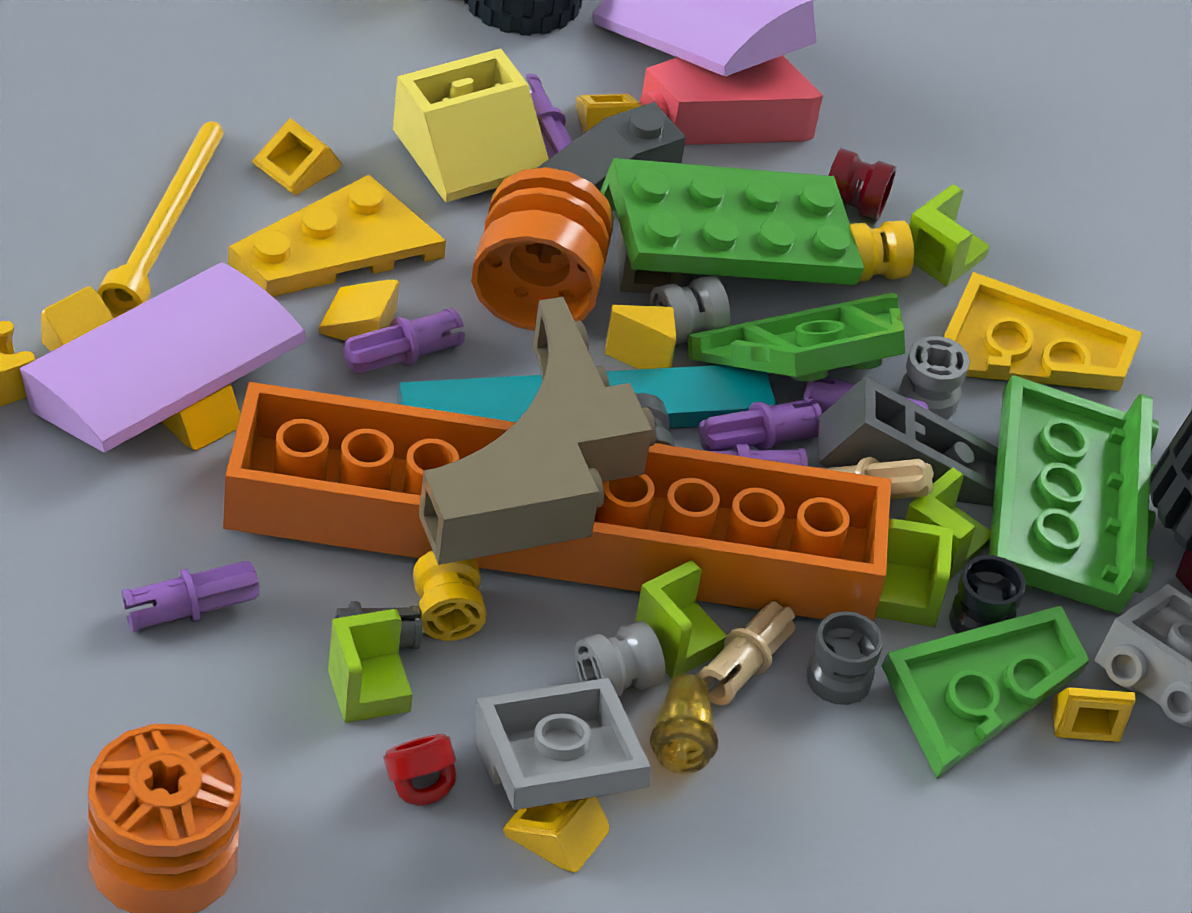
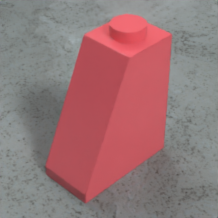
[640,55,823,145]

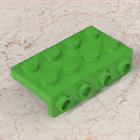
[600,158,864,285]
[989,375,1159,614]

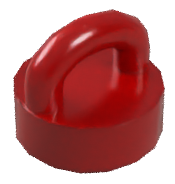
[383,734,457,806]

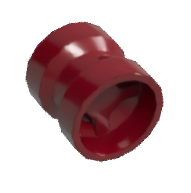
[828,148,897,221]

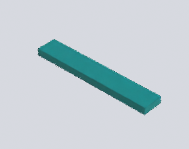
[398,365,776,428]

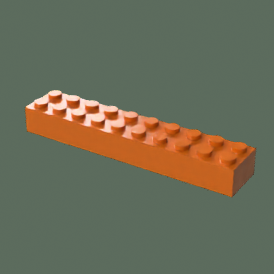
[223,382,891,622]

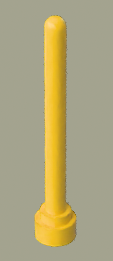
[97,121,223,318]

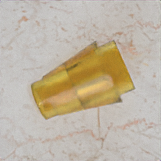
[650,674,719,774]

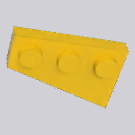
[228,174,446,297]
[944,272,1143,391]

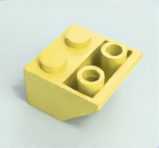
[393,48,548,203]

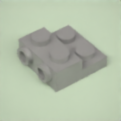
[1094,584,1192,728]
[475,678,651,810]

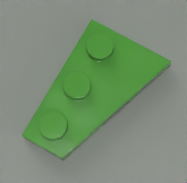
[881,605,1090,779]

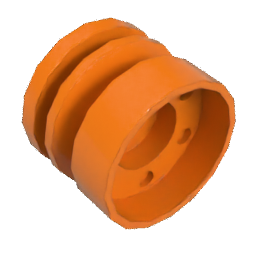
[471,167,615,331]
[88,724,242,913]

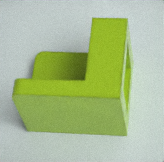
[909,184,989,287]
[905,467,991,580]
[875,518,953,627]
[635,560,727,680]
[328,609,413,723]

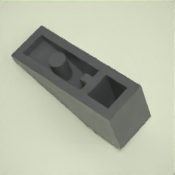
[537,102,686,211]
[818,376,998,506]

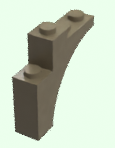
[419,297,656,565]

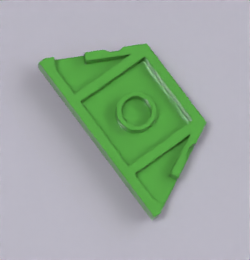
[687,292,905,381]

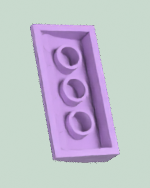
[592,0,817,77]
[19,262,307,453]

